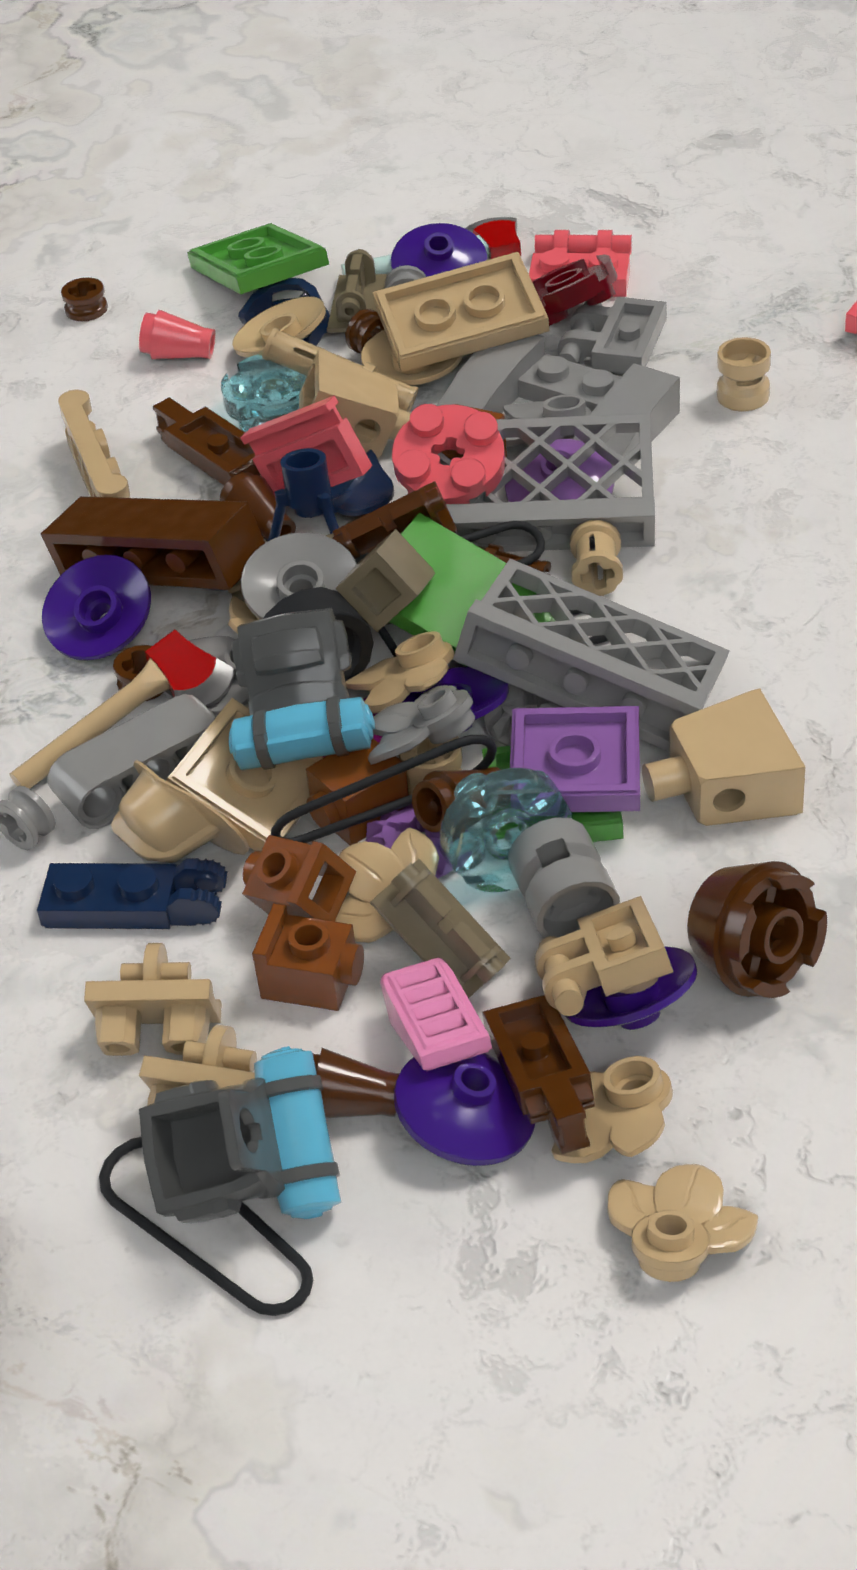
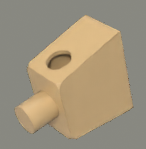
[299,349,411,458]
[642,688,805,826]

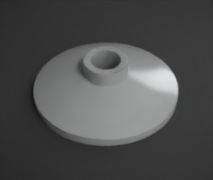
[241,532,356,619]

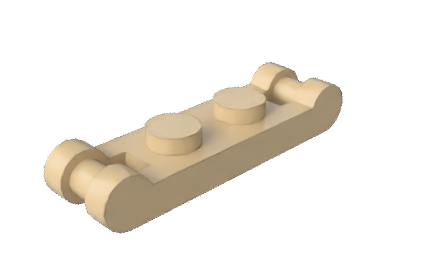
[58,389,130,498]

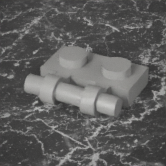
[558,297,667,376]

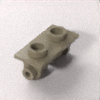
[327,249,387,333]
[370,859,511,998]

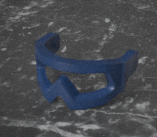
[238,278,330,346]

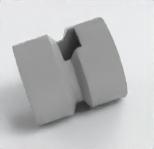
[508,817,620,938]

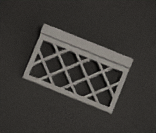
[438,413,655,552]
[453,559,730,752]

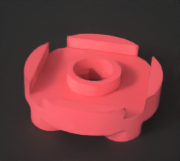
[392,404,505,504]

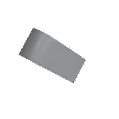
[48,694,216,829]

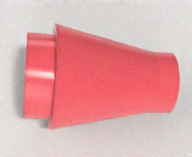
[139,310,216,359]

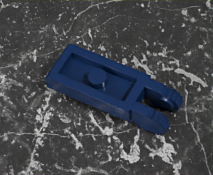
[37,858,228,929]

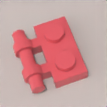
[529,230,632,297]

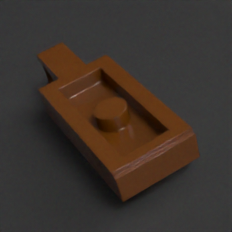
[153,397,261,485]
[482,995,595,1154]

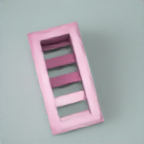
[380,958,492,1071]

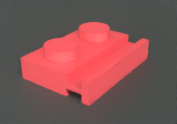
[240,395,373,494]

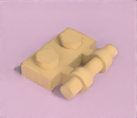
[534,896,673,1016]

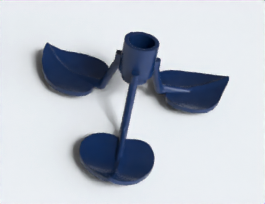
[210,448,394,590]

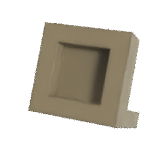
[335,529,435,632]

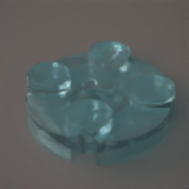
[221,354,307,433]
[440,768,573,892]

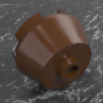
[687,861,827,998]

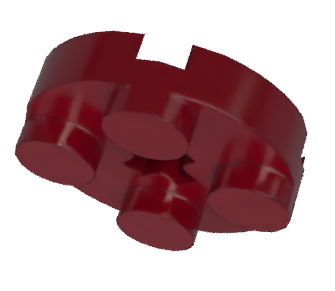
[532,255,618,326]

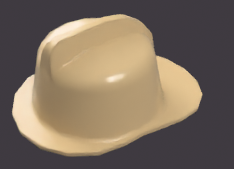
[111,760,250,863]

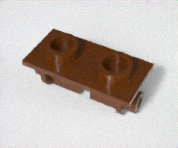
[332,481,458,559]

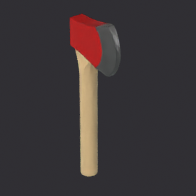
[9,629,234,789]

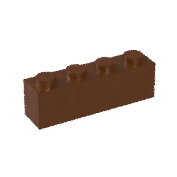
[40,496,265,590]

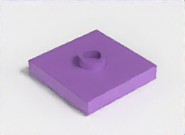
[509,706,640,813]

